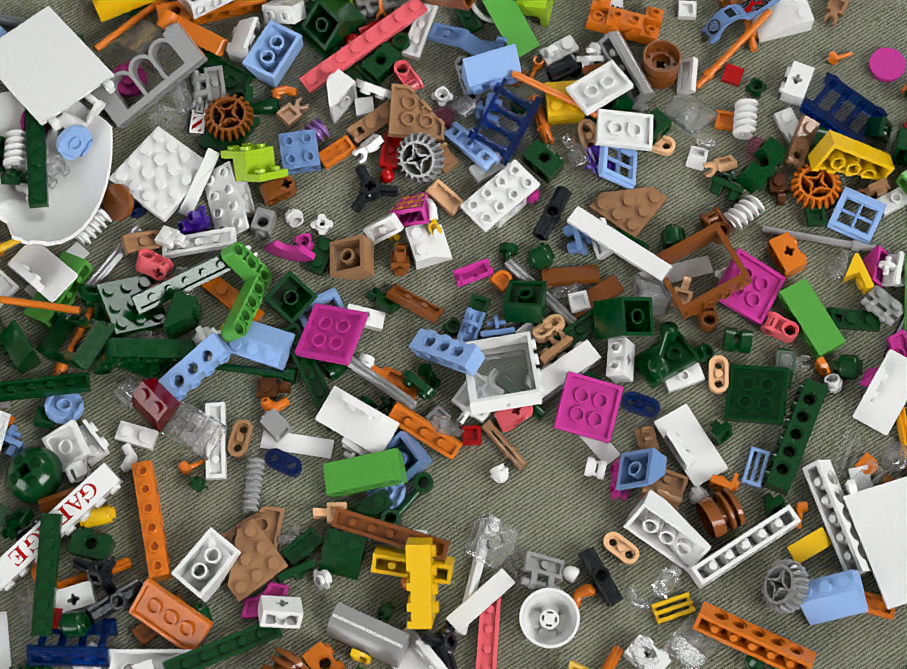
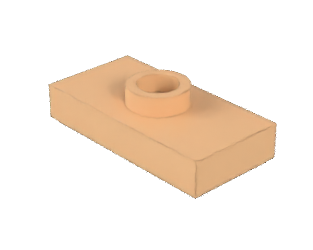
[425,179,465,217]

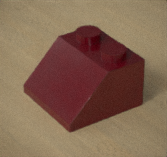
[132,378,181,432]

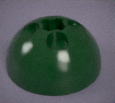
[6,446,63,504]

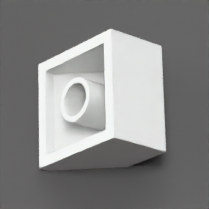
[226,16,261,64]
[327,69,357,124]
[405,223,452,270]

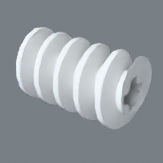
[732,98,758,140]
[3,130,27,172]
[723,194,765,234]
[74,207,112,246]

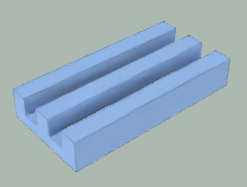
[740,446,770,490]

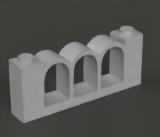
[92,22,208,129]

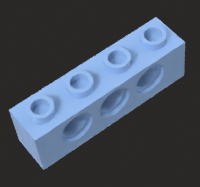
[409,328,485,376]
[158,333,233,401]

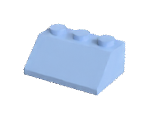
[242,20,304,88]
[461,44,521,95]
[227,321,296,371]
[800,569,869,626]

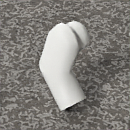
[121,443,138,473]

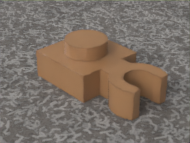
[823,0,850,27]
[276,97,309,128]

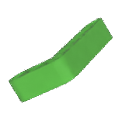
[221,241,272,342]

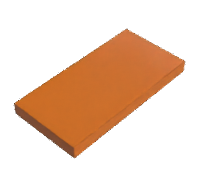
[128,578,214,650]

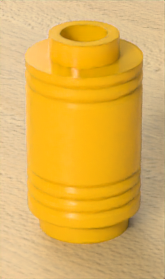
[79,503,116,528]

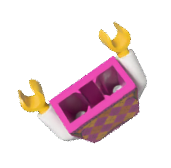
[388,192,442,241]

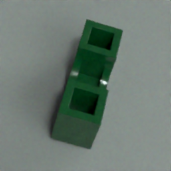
[735,136,787,194]

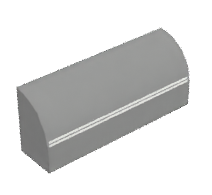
[598,31,656,104]
[326,602,412,669]

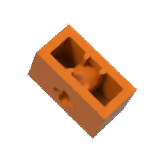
[766,232,807,278]

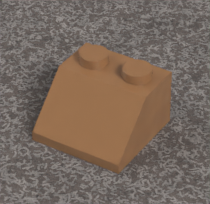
[330,234,375,281]

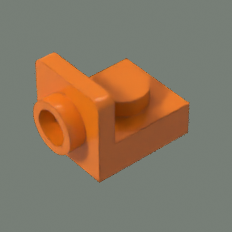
[708,473,740,493]

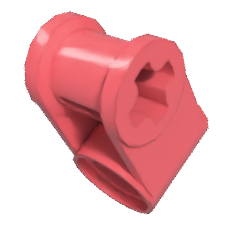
[394,60,424,91]
[135,249,174,281]
[760,311,799,343]
[494,405,533,432]

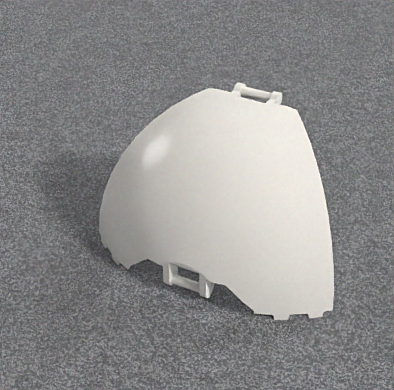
[0,91,113,246]

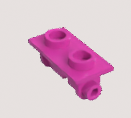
[453,258,494,288]
[610,458,630,500]

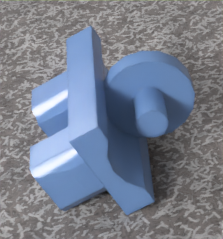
[471,92,503,131]
[563,224,592,256]
[456,307,486,342]
[480,315,515,339]
[2,424,27,458]

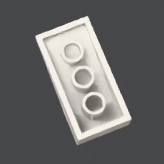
[624,489,711,573]

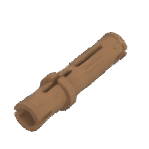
[481,420,529,472]

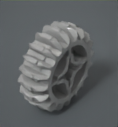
[396,132,446,183]
[761,559,810,614]

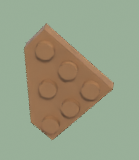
[388,83,445,143]
[589,186,668,238]
[221,505,285,549]
[228,518,289,602]

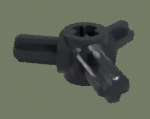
[351,165,398,213]
[72,556,117,594]
[421,620,457,669]

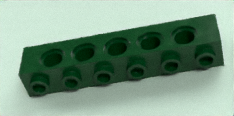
[763,378,829,496]

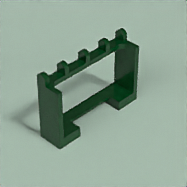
[36,312,115,371]

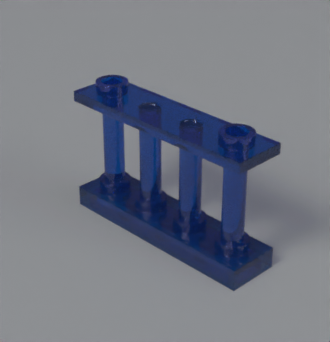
[799,72,888,144]
[467,78,543,166]
[26,618,118,667]

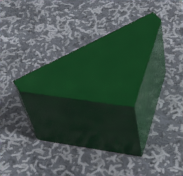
[864,117,893,143]

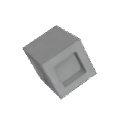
[250,207,277,239]
[259,408,292,443]

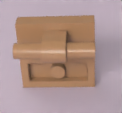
[639,468,689,511]

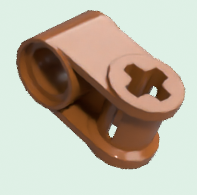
[259,176,297,206]
[699,207,731,245]
[691,299,718,333]

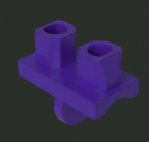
[584,145,615,179]
[177,206,211,235]

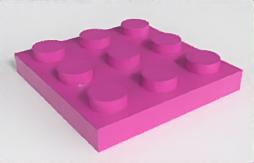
[716,248,786,326]
[295,303,368,366]
[553,371,624,444]

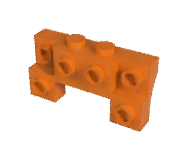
[585,0,665,45]

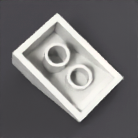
[751,0,814,43]
[171,527,241,603]

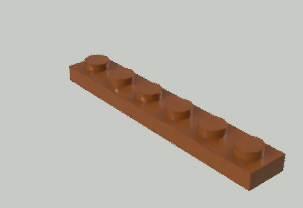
[331,507,451,561]

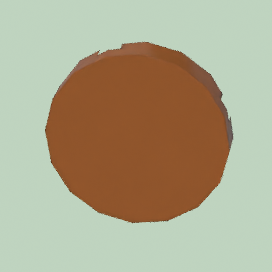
[103,184,134,221]

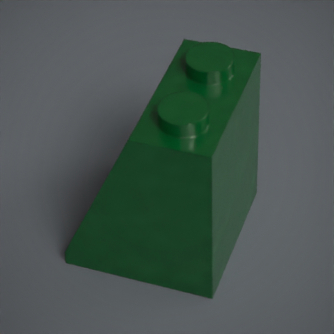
[301,0,367,50]
[593,297,654,340]

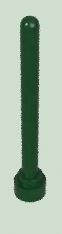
[215,363,297,384]

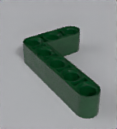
[93,338,196,375]

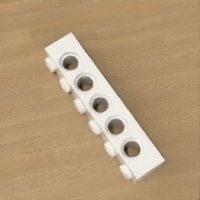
[802,460,872,576]
[689,505,801,589]

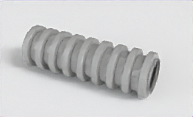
[241,457,265,513]

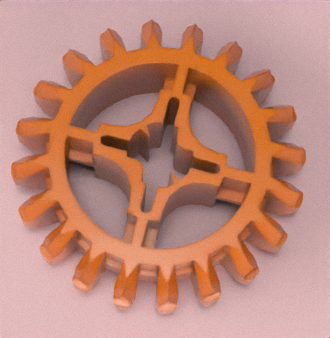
[790,163,841,210]

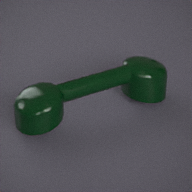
[648,321,679,380]
[381,472,434,525]

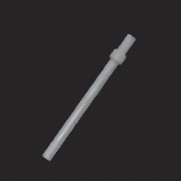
[762,225,876,252]

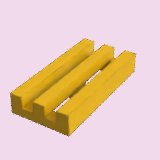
[651,592,696,625]

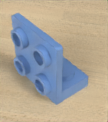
[278,129,321,175]

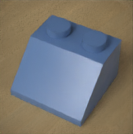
[385,431,433,487]
[616,448,667,491]

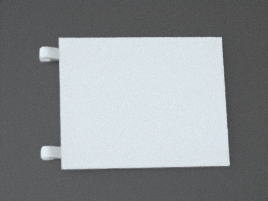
[0,6,116,131]
[842,476,907,610]

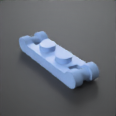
[444,122,500,172]

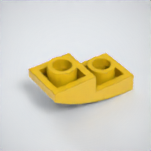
[787,526,833,563]

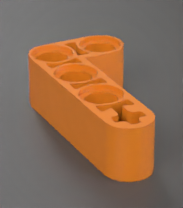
[156,8,229,57]

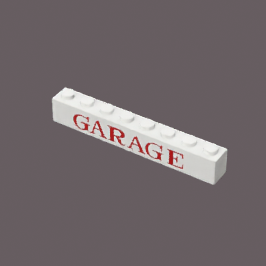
[0,463,123,591]

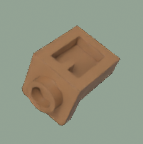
[431,142,459,175]

